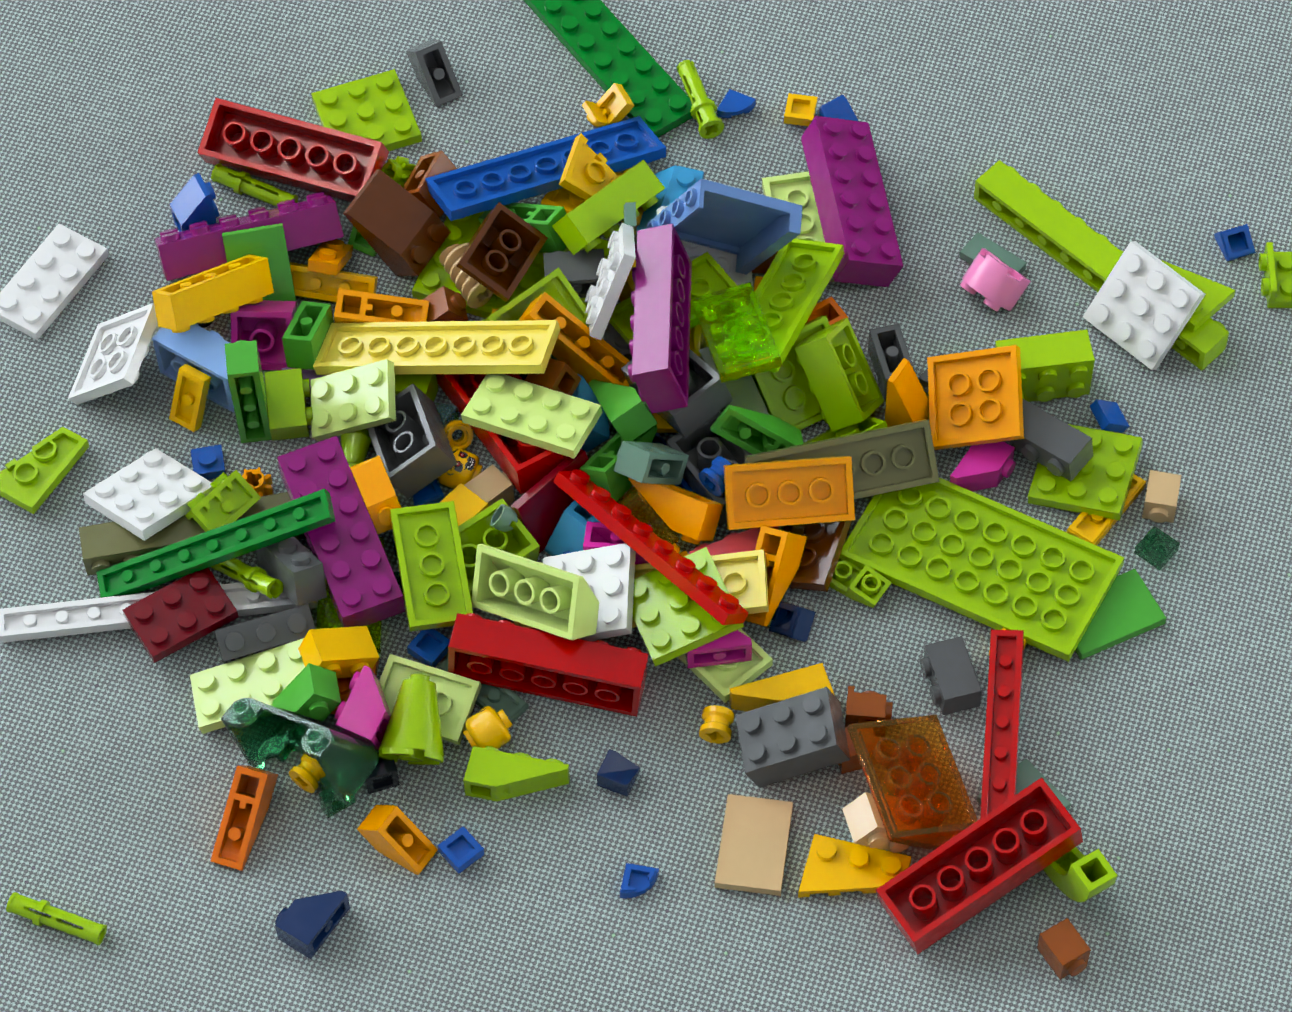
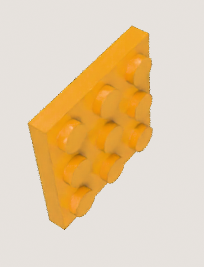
[927,345,1024,450]

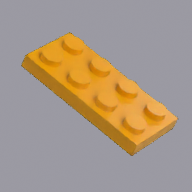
[724,456,855,530]

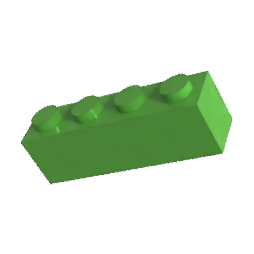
[225,340,272,443]

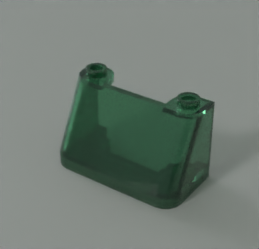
[221,698,379,805]

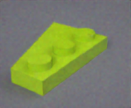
[1161,260,1235,332]
[0,427,89,514]

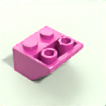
[335,665,391,751]

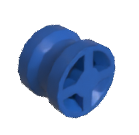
[699,456,732,496]

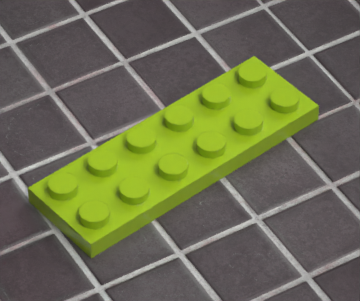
[718,238,845,372]

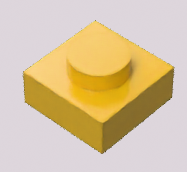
[784,93,818,126]

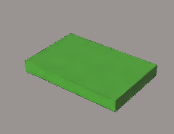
[222,223,298,309]
[1075,569,1166,660]

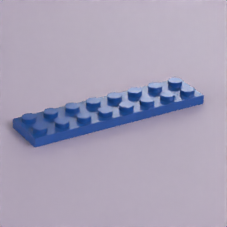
[425,116,666,221]

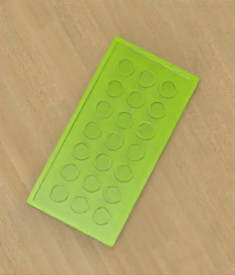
[840,477,1124,662]

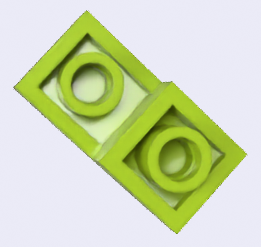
[829,557,892,608]

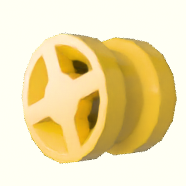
[699,705,734,744]
[289,752,330,793]

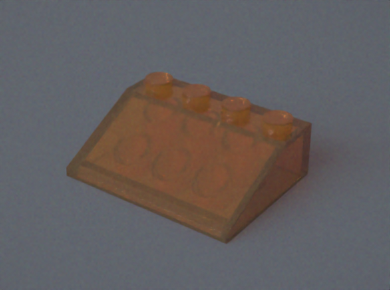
[847,715,978,850]

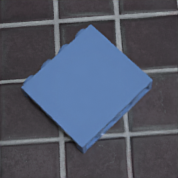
[646,178,803,275]

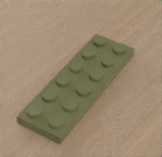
[744,419,940,499]

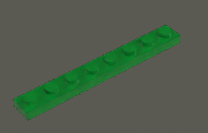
[96,489,335,598]

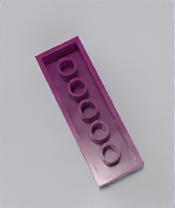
[801,116,903,287]
[154,192,344,281]
[628,223,692,413]
[277,436,405,627]

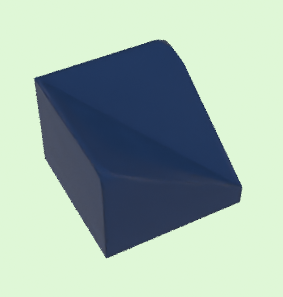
[769,601,816,642]
[597,749,640,797]

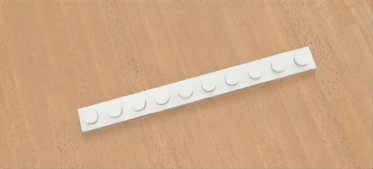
[0,582,319,643]

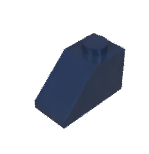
[275,890,350,959]

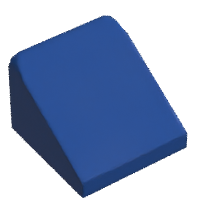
[819,95,858,121]
[1214,224,1256,261]

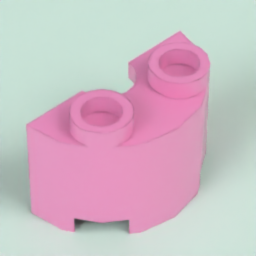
[960,248,1031,312]

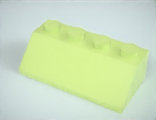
[471,544,599,640]

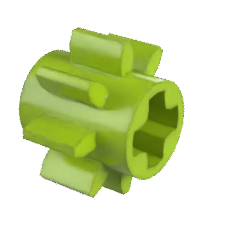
[381,156,416,187]

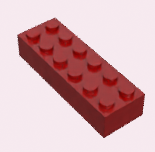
[197,98,389,202]
[436,374,567,495]
[448,613,649,717]
[876,777,1083,955]

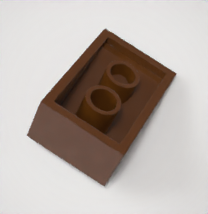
[343,169,451,276]
[457,202,548,302]

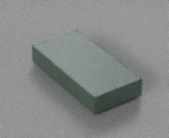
[959,232,1027,274]

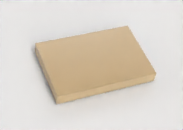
[715,794,793,896]

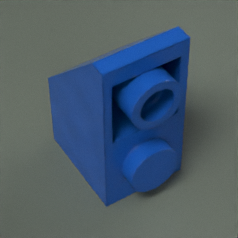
[170,173,220,232]

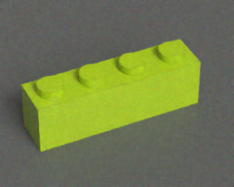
[552,159,665,255]

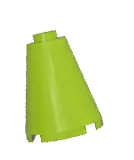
[378,674,444,765]

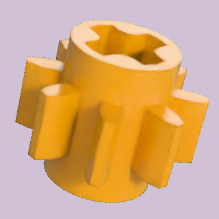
[242,467,274,496]

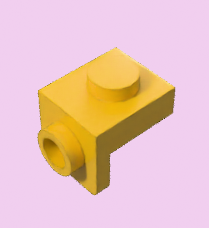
[582,83,635,128]

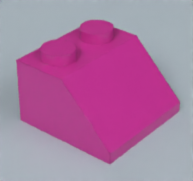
[230,300,297,370]

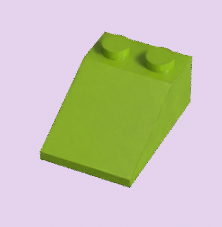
[482,267,588,324]

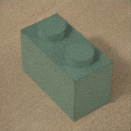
[614,441,689,485]

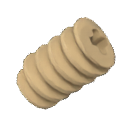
[439,243,493,309]

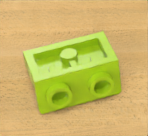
[1258,242,1292,308]
[185,470,261,532]

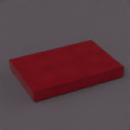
[511,449,589,553]

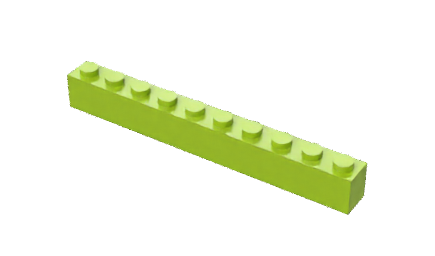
[974,160,1229,371]

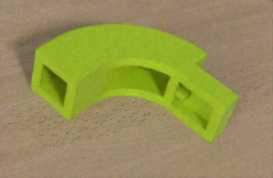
[1043,847,1118,903]

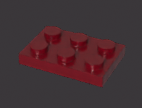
[122,568,239,663]

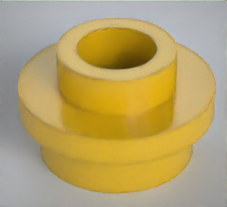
[444,420,473,450]

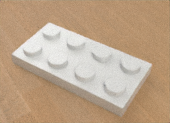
[0,224,109,340]

